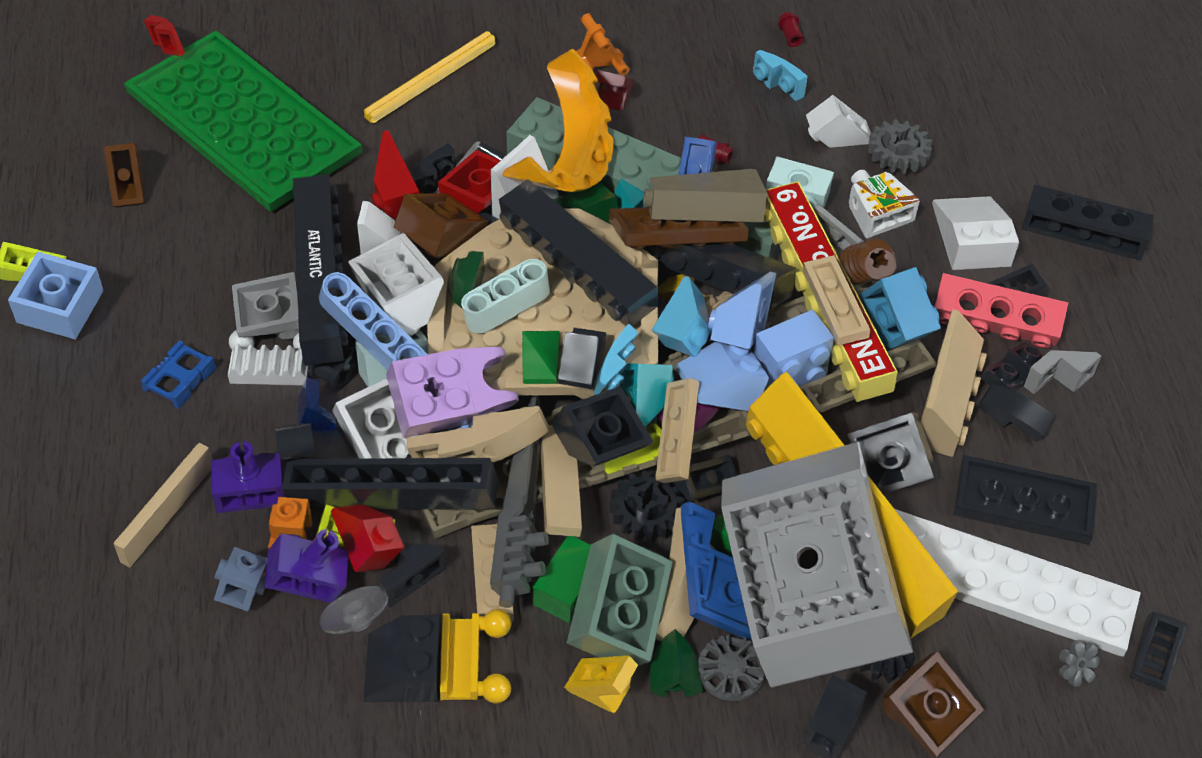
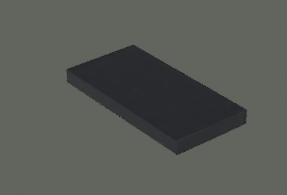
[953,455,1097,545]

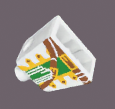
[849,170,920,238]

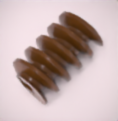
[839,239,897,285]

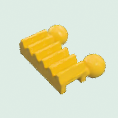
[440,609,512,704]

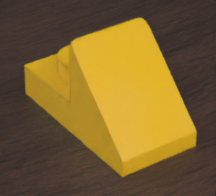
[564,655,638,713]

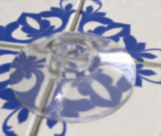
[319,586,388,634]

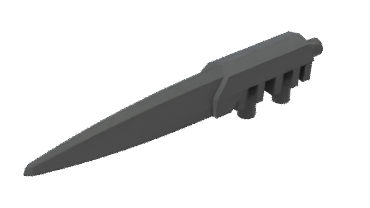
[490,395,549,608]

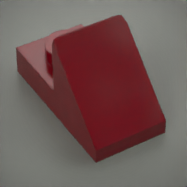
[596,70,634,111]

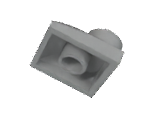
[232,272,299,339]

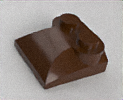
[883,652,984,757]

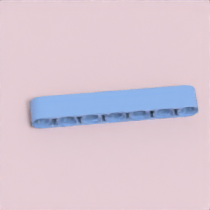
[319,272,473,431]

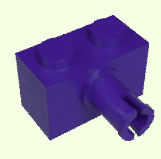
[211,441,286,513]
[265,529,348,603]

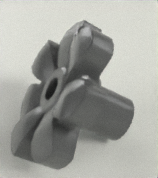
[1059,640,1100,687]

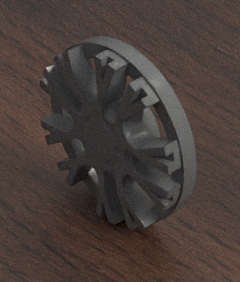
[698,635,765,701]

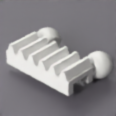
[228,330,309,385]

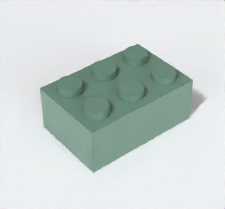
[567,534,673,666]

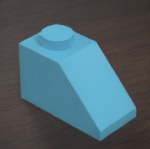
[651,276,712,357]

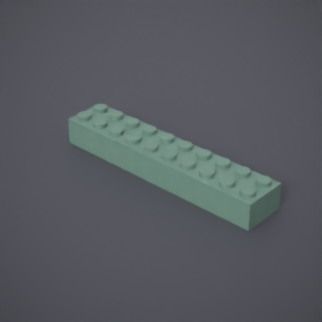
[506,97,781,259]

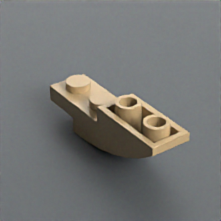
[406,406,549,463]
[656,507,715,642]

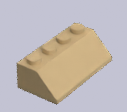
[921,309,987,457]

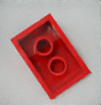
[371,130,419,221]

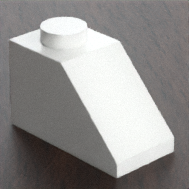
[806,95,871,148]
[357,201,402,254]

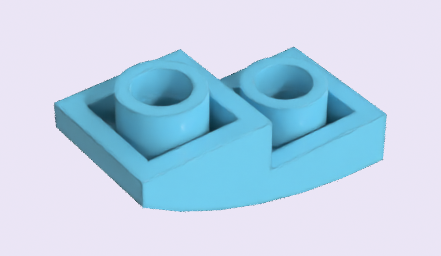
[753,50,808,101]
[593,324,639,395]

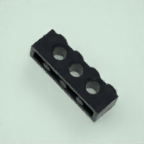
[1022,185,1154,260]

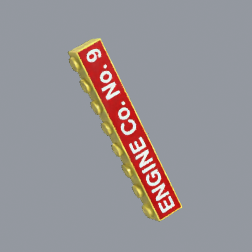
[764,181,898,402]

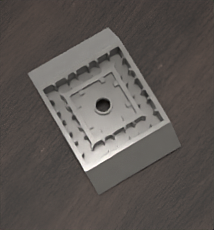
[721,442,914,688]

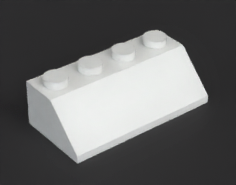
[348,233,444,336]

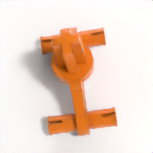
[576,13,630,75]

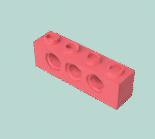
[934,273,1068,348]

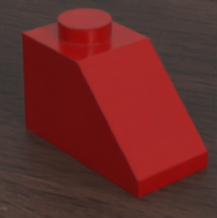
[330,504,404,572]

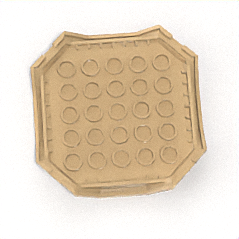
[427,208,658,399]

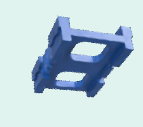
[141,340,217,409]

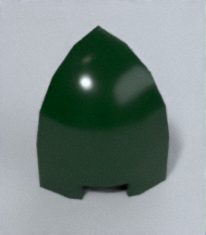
[448,251,485,308]
[650,629,703,697]

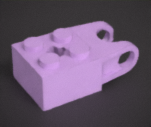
[386,347,519,438]

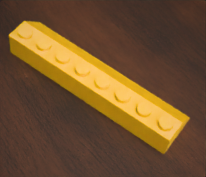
[746,371,958,639]

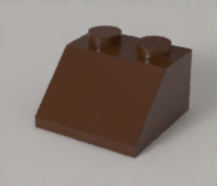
[394,193,489,259]

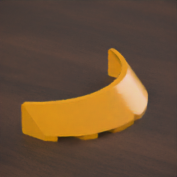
[502,49,613,192]

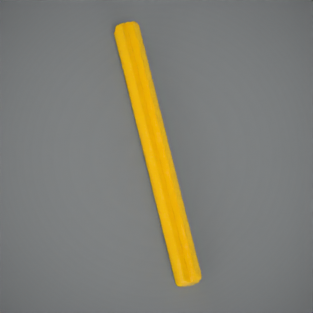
[364,31,495,123]

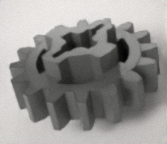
[868,119,932,174]

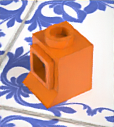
[268,497,312,548]

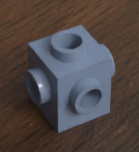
[214,547,267,612]

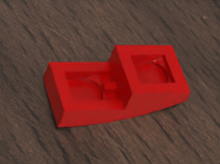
[144,15,185,56]

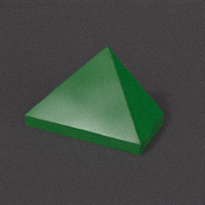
[522,331,560,384]

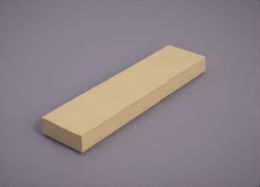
[540,426,582,537]
[114,443,212,567]

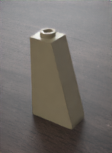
[643,169,767,222]

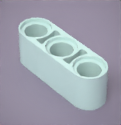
[461,259,550,333]

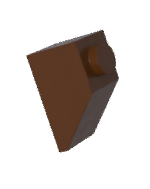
[103,143,144,207]

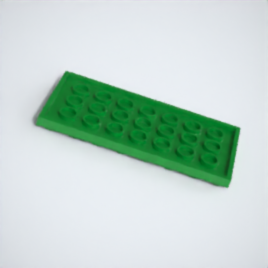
[124,30,363,212]

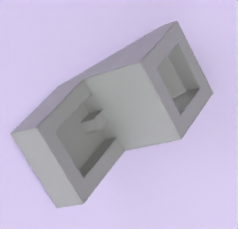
[1024,350,1101,394]

